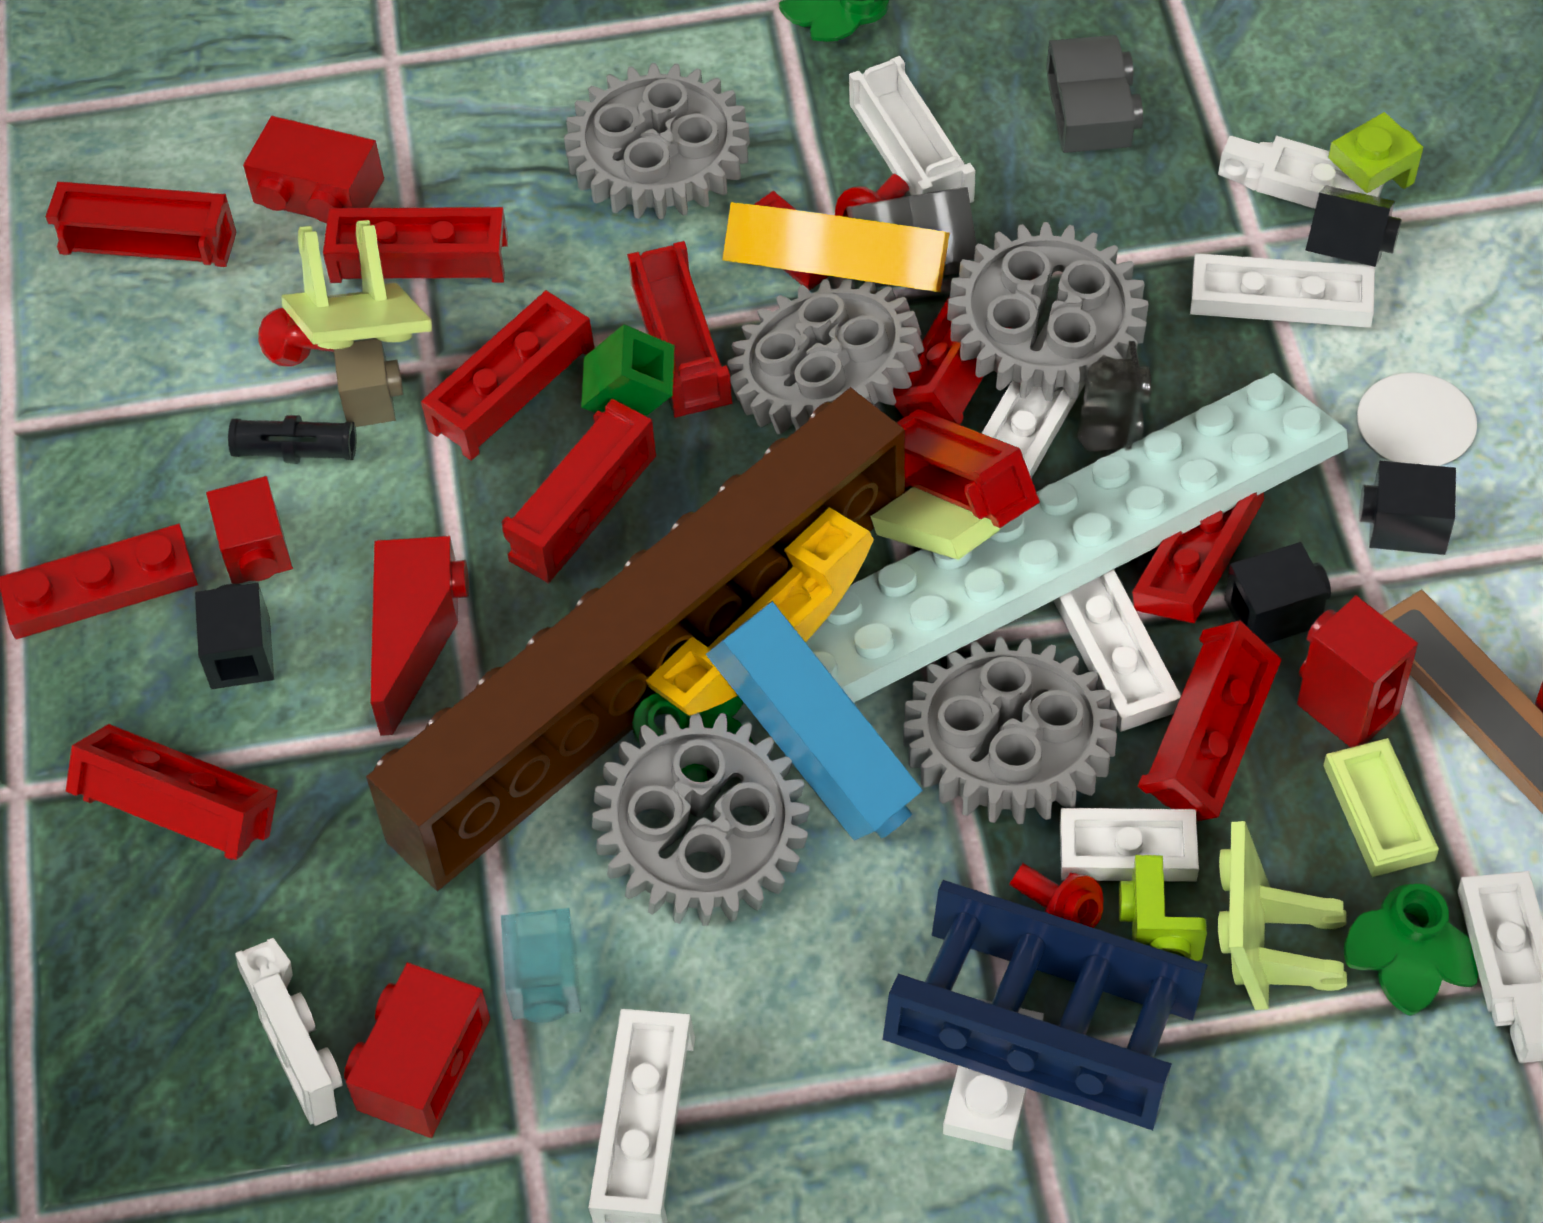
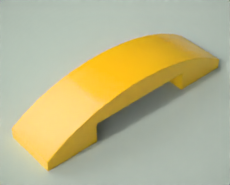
[722,202,950,292]
[646,507,874,716]

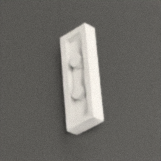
[1190,253,1375,328]
[1053,569,1181,732]

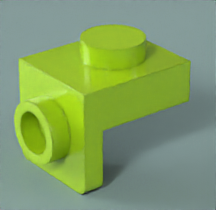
[1328,112,1423,193]
[1119,855,1207,961]

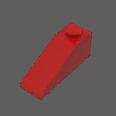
[370,536,469,736]

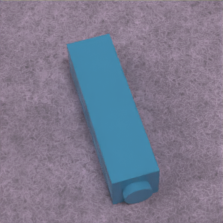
[706,601,923,841]

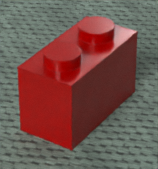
[243,116,384,223]
[1297,595,1418,748]
[344,962,490,1138]

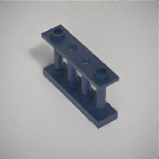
[882,880,1208,1131]

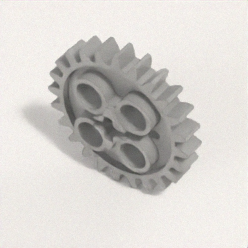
[564,63,750,219]
[947,222,1148,401]
[728,278,924,435]
[903,637,1117,824]
[592,713,810,926]

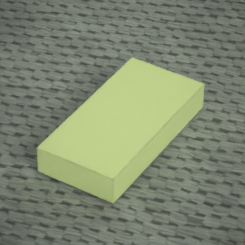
[870,487,1002,560]
[1323,738,1439,877]

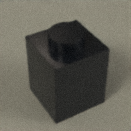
[1305,185,1402,267]
[1359,461,1456,555]
[1224,542,1331,644]
[195,583,274,689]

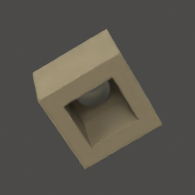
[334,338,404,427]

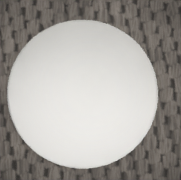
[1357,373,1477,466]

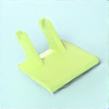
[281,220,432,349]
[1218,821,1347,1010]

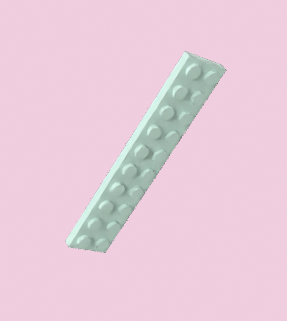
[805,373,1348,703]

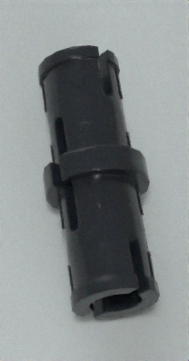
[228,415,357,464]

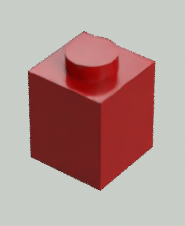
[206,476,293,584]

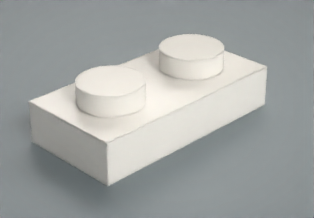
[1060,808,1199,882]
[943,998,1044,1151]

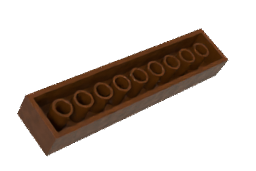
[366,387,905,892]

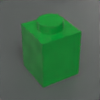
[581,324,675,416]

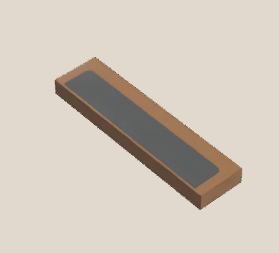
[1381,589,1543,814]

